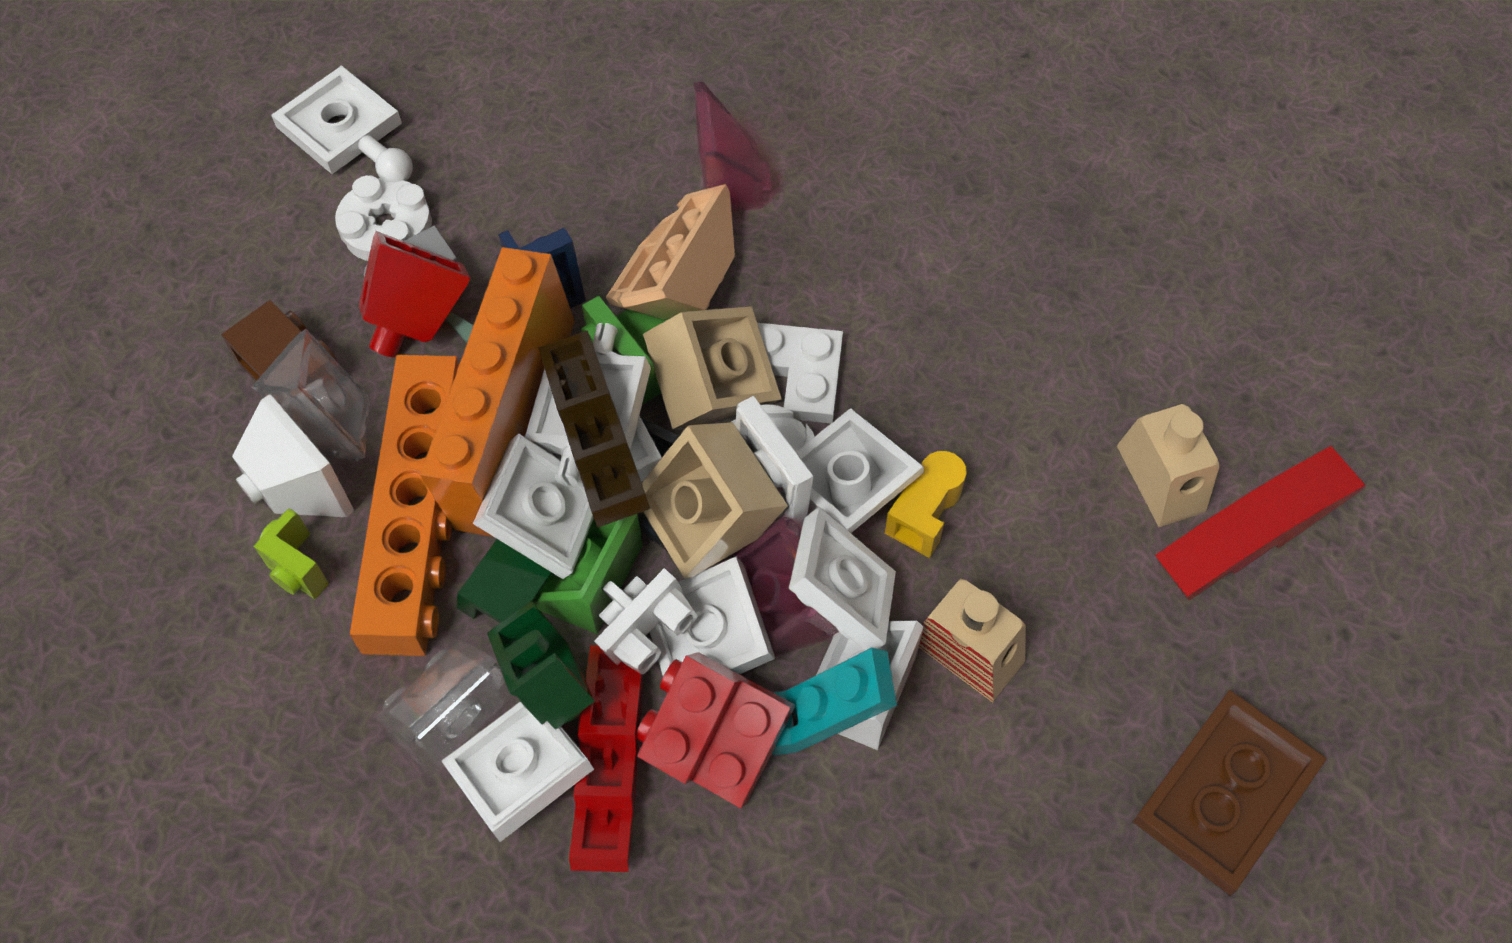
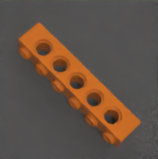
[349,355,459,656]

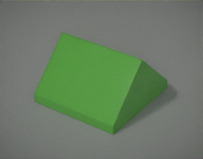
[533,514,643,634]

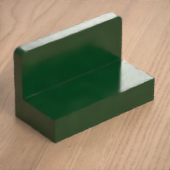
[456,539,552,623]

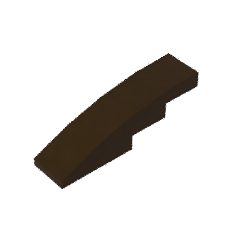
[538,330,651,527]

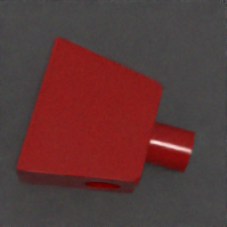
[359,231,470,358]

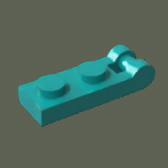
[772,647,897,755]

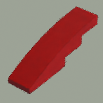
[1155,446,1366,600]
[569,645,644,872]

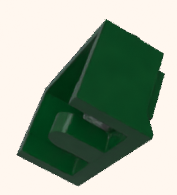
[487,601,595,730]

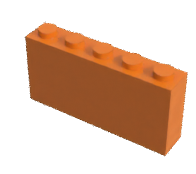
[420,247,575,537]

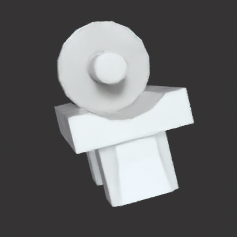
[594,568,697,674]

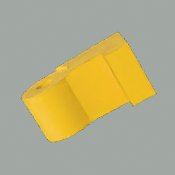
[885,451,966,558]

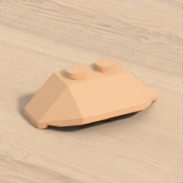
[606,184,735,319]

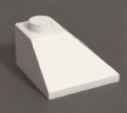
[232,394,354,517]

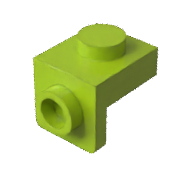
[253,508,329,599]

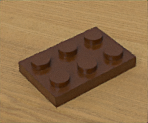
[1133,690,1327,896]

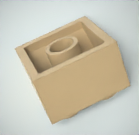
[643,306,782,429]
[642,422,788,579]

